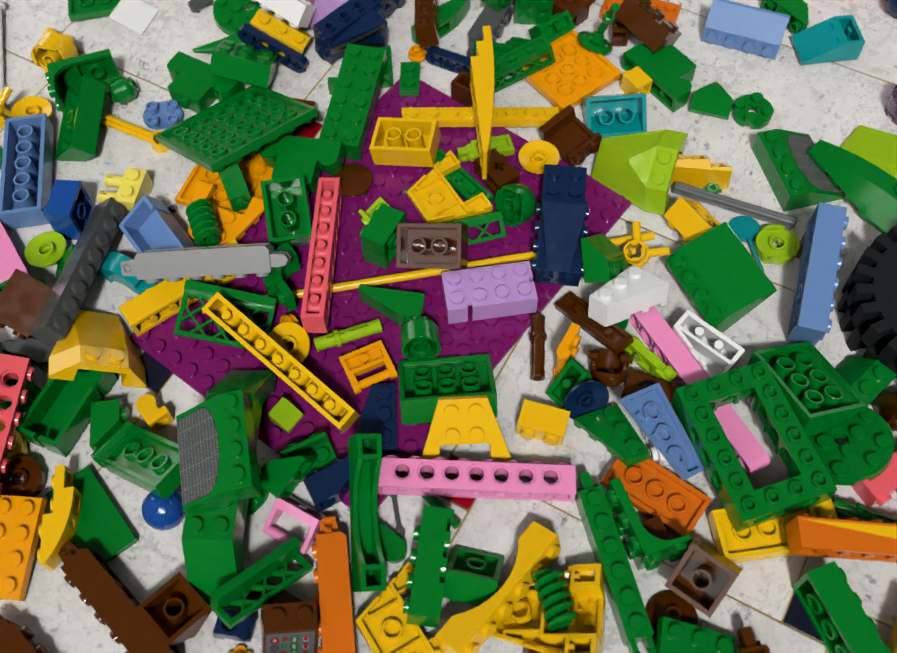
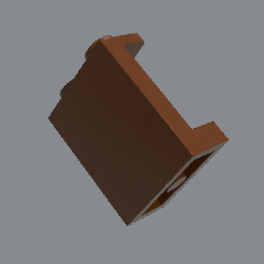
[539,105,602,167]
[0,269,53,340]

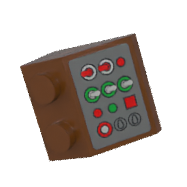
[261,601,318,653]

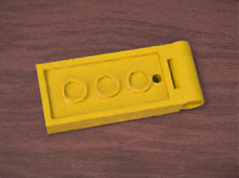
[708,498,838,563]

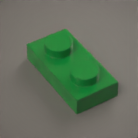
[399,62,420,96]

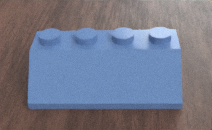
[701,0,790,60]

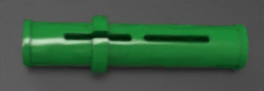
[832,496,897,524]

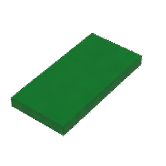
[45,466,138,563]

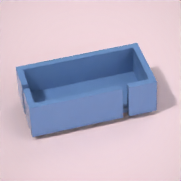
[119,194,197,283]

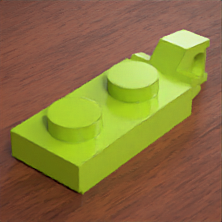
[457,134,515,162]
[623,332,677,383]

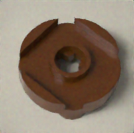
[0,456,46,497]

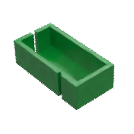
[15,369,117,457]

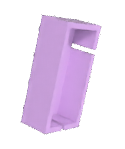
[441,261,538,324]

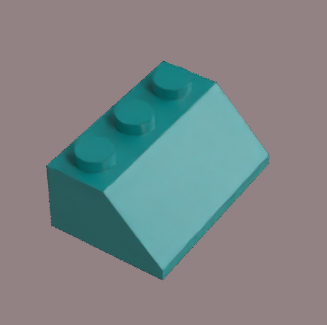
[582,92,647,138]

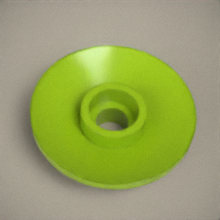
[24,231,67,268]

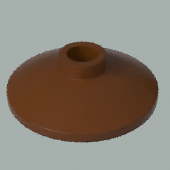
[646,591,698,638]

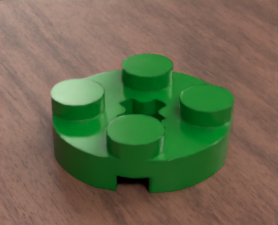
[732,92,774,130]

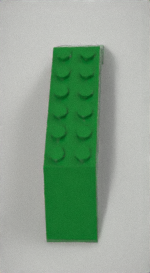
[181,370,276,607]

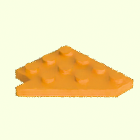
[0,495,47,601]

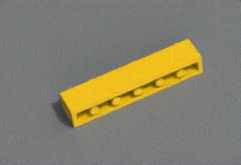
[118,239,238,337]

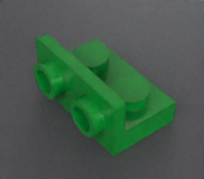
[280,432,337,483]

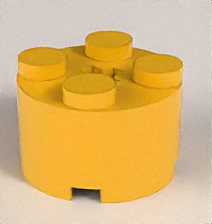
[31,31,78,73]

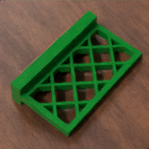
[173,279,277,350]

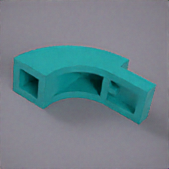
[98,252,159,295]

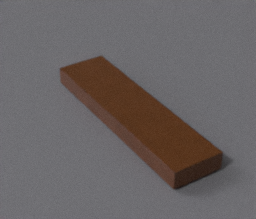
[554,291,634,355]

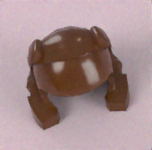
[587,348,634,388]

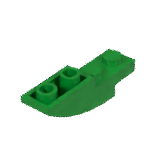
[411,0,471,45]

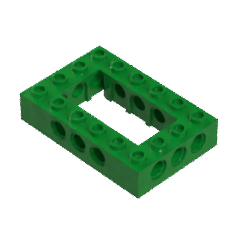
[671,360,838,532]

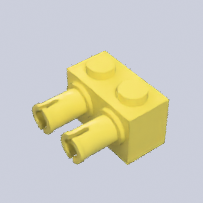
[98,168,154,216]

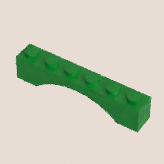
[348,434,387,592]

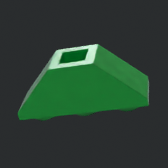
[760,0,809,34]

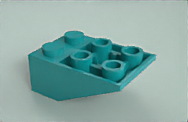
[791,15,865,65]

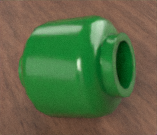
[107,75,139,105]

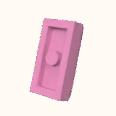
[263,496,328,556]

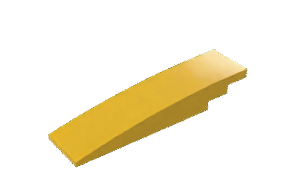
[470,25,494,180]

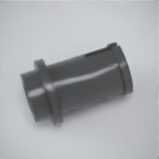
[188,0,213,13]

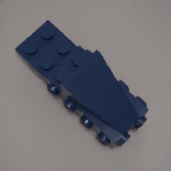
[531,164,589,287]

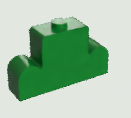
[621,44,696,113]
[167,51,244,113]
[258,135,346,193]

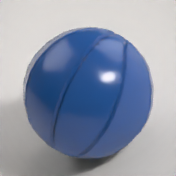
[141,489,186,531]

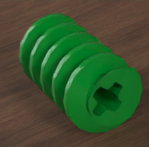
[186,199,221,247]
[531,569,579,631]

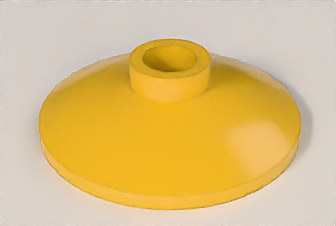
[11,96,52,118]
[518,140,560,174]
[269,322,310,363]

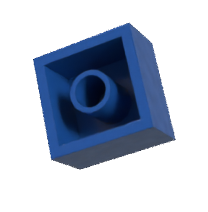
[44,180,95,240]

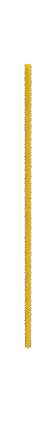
[201,231,655,314]

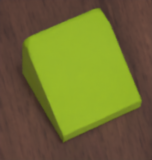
[268,397,304,433]

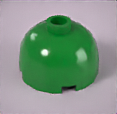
[495,183,536,227]

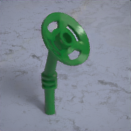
[577,3,620,55]

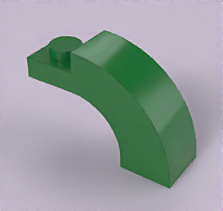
[263,242,301,312]

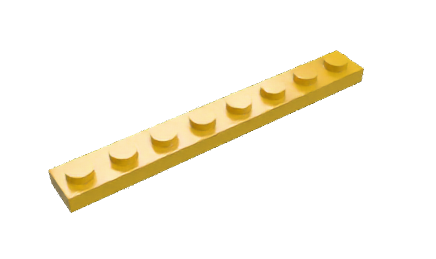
[401,107,559,127]

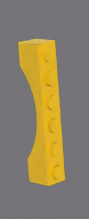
[435,521,561,653]

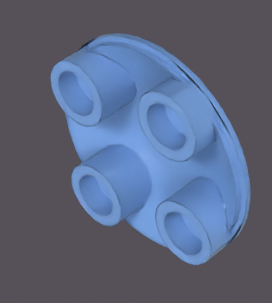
[143,100,183,130]

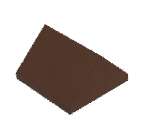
[136,572,212,647]

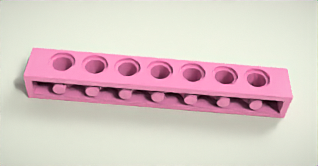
[378,455,577,502]

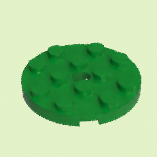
[213,0,275,36]
[808,407,894,485]

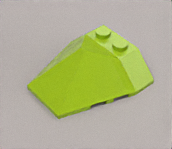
[591,130,688,216]

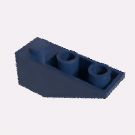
[303,456,349,513]

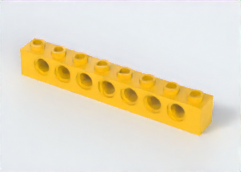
[202,292,360,433]

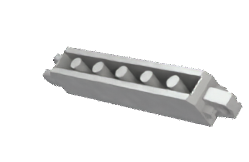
[120,242,292,283]

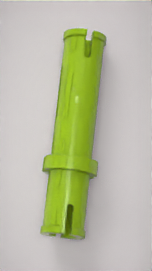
[313,318,383,352]

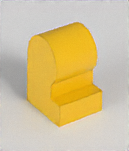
[136,394,174,433]

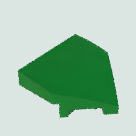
[689,81,733,120]

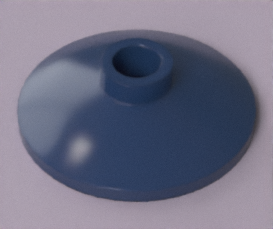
[564,380,609,420]

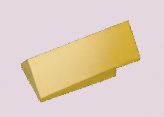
[670,155,732,190]

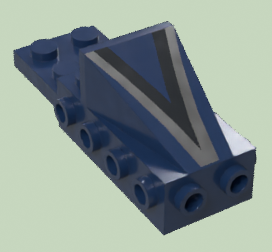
[313,0,406,64]

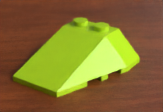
[841,125,897,179]

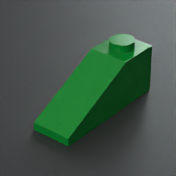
[358,285,426,326]

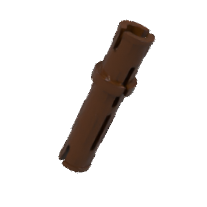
[529,314,547,381]

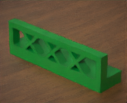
[494,34,556,93]
[442,210,506,245]
[210,536,313,629]

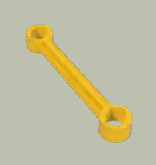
[100,113,170,153]

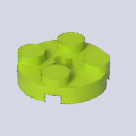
[754,224,800,265]

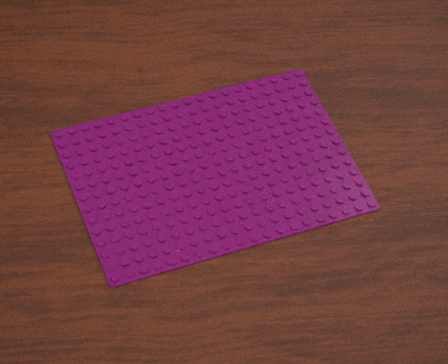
[129,79,631,509]

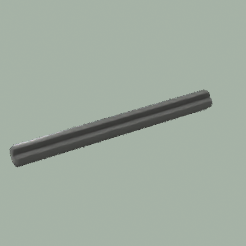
[672,181,797,229]

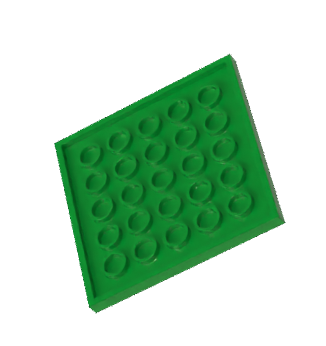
[155,85,318,173]

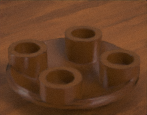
[332,163,373,197]

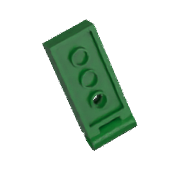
[91,420,181,500]

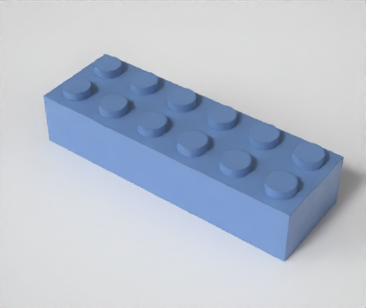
[0,113,55,230]
[786,202,849,346]

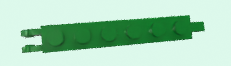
[576,472,656,653]

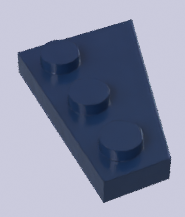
[355,383,398,453]

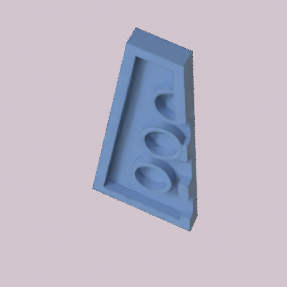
[618,382,705,481]

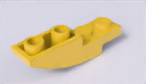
[37,465,82,571]

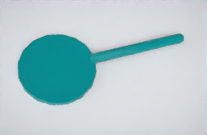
[729,216,764,272]

